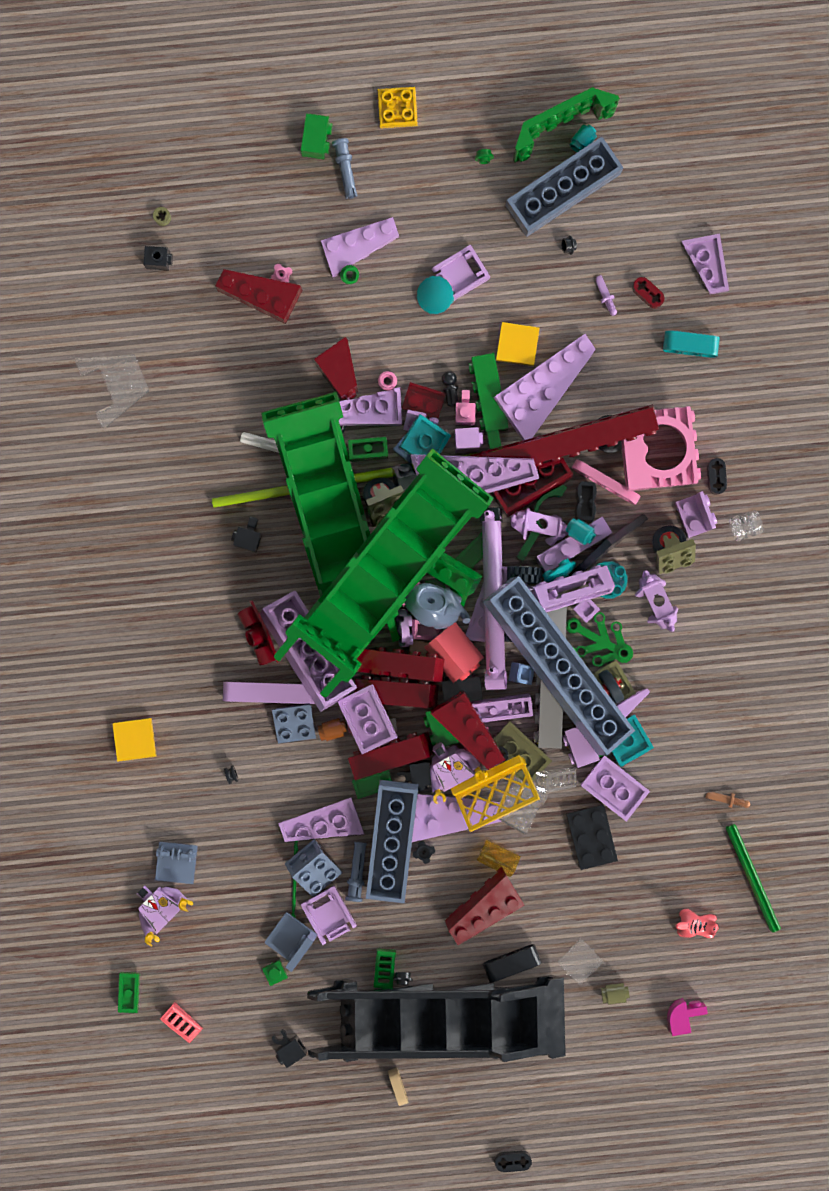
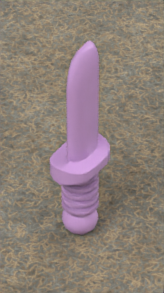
[596,275,617,316]

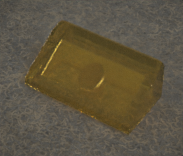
[477,840,521,877]

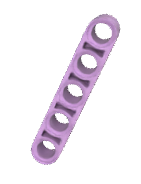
[223,682,315,704]

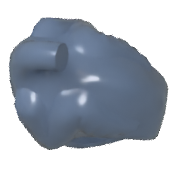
[405,583,470,629]

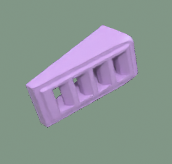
[616,688,650,717]

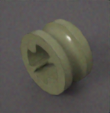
[153,207,171,226]

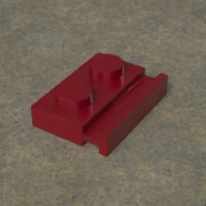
[402,382,446,419]

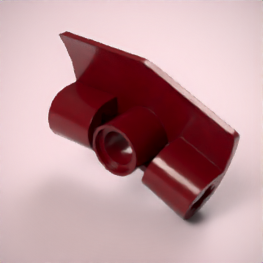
[237,600,280,666]

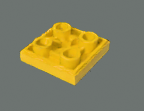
[378,87,418,128]
[496,322,540,366]
[112,718,157,762]

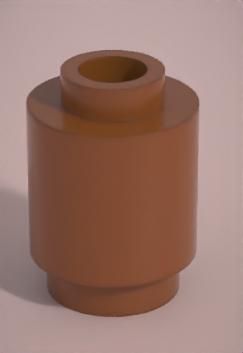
[317,718,347,741]

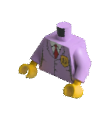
[429,743,488,804]
[137,886,193,947]

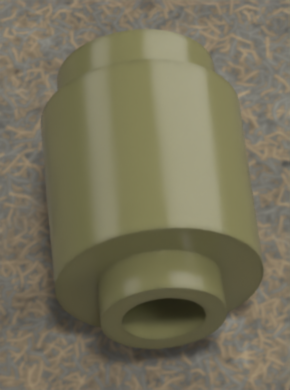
[601,983,630,1005]

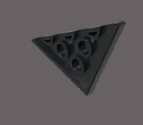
[567,514,648,577]

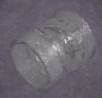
[729,510,764,541]

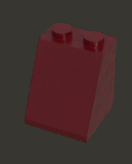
[314,337,358,401]

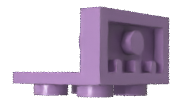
[675,491,717,538]

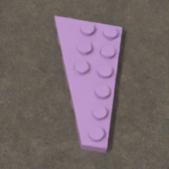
[493,334,596,440]
[411,454,539,493]
[412,794,503,842]

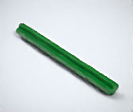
[726,824,781,933]

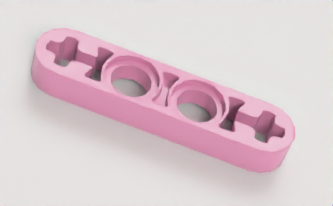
[571,459,641,505]

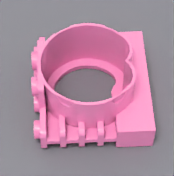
[621,406,701,491]

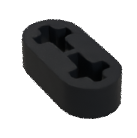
[707,458,727,495]
[495,1150,532,1172]

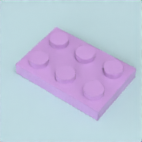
[337,685,398,754]
[580,755,650,822]

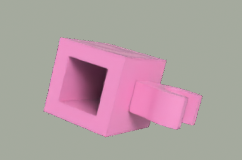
[455,390,475,426]

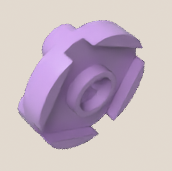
[395,608,413,647]

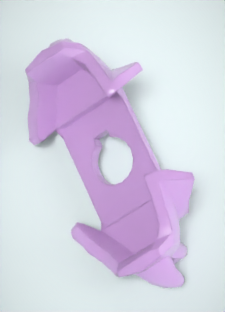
[511,508,568,546]
[635,570,678,632]

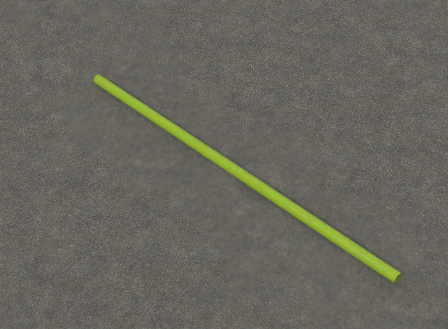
[212,453,475,508]

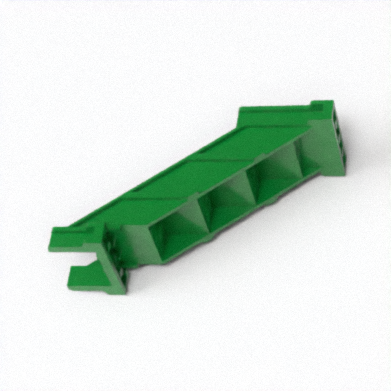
[261,392,399,642]
[274,448,494,697]

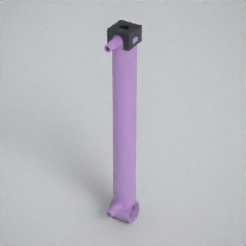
[480,507,507,690]

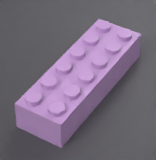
[260,591,357,712]

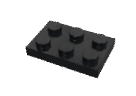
[566,804,618,870]

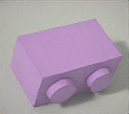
[454,427,483,453]
[562,726,600,768]

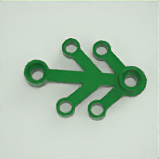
[566,612,633,667]

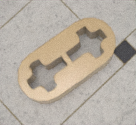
[388,1068,409,1106]

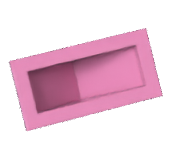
[412,620,442,640]

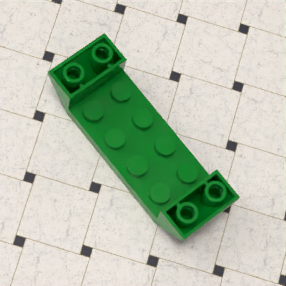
[513,87,620,163]

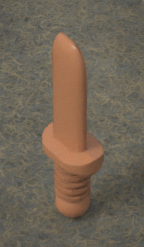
[705,792,750,808]

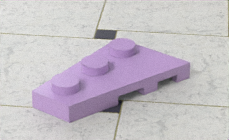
[682,234,729,295]

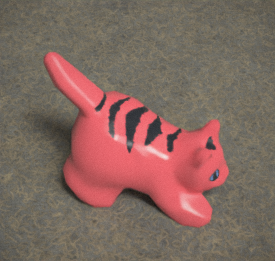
[675,909,719,938]

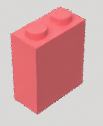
[424,622,484,683]

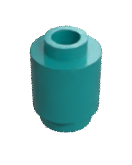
[569,124,597,153]
[565,518,596,545]

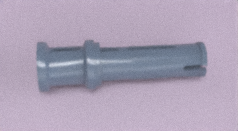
[332,138,357,199]
[345,842,367,902]

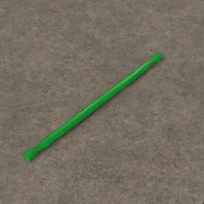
[292,841,298,918]

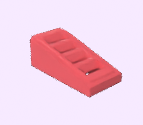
[160,1002,203,1043]

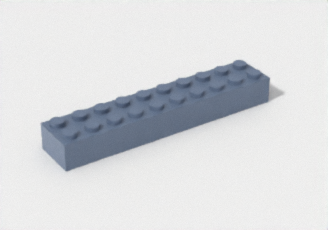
[482,576,635,755]

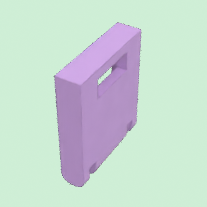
[432,245,490,300]
[301,885,357,945]

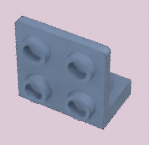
[285,839,342,897]
[265,912,318,972]

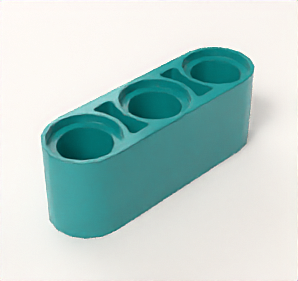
[663,331,720,358]

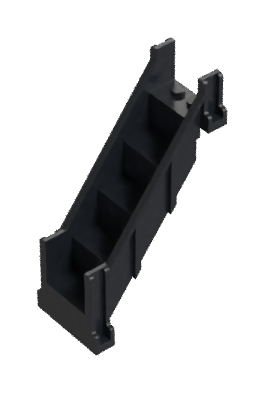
[307,975,566,1062]

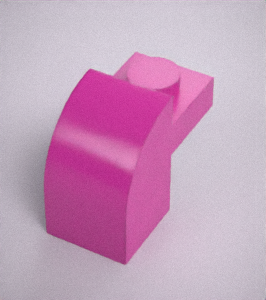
[667,998,708,1036]

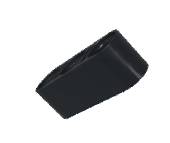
[483,944,542,983]

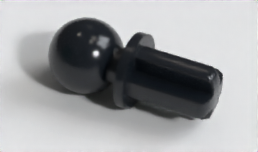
[442,371,459,407]

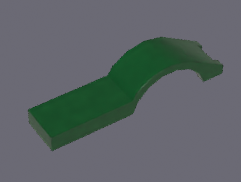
[515,485,567,562]

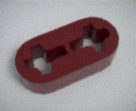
[632,277,665,309]

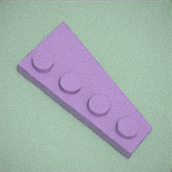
[339,387,402,426]

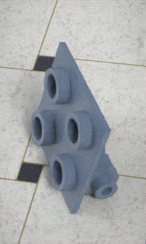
[272,704,316,744]
[155,842,198,884]

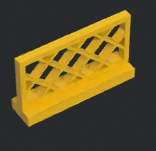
[450,755,540,832]

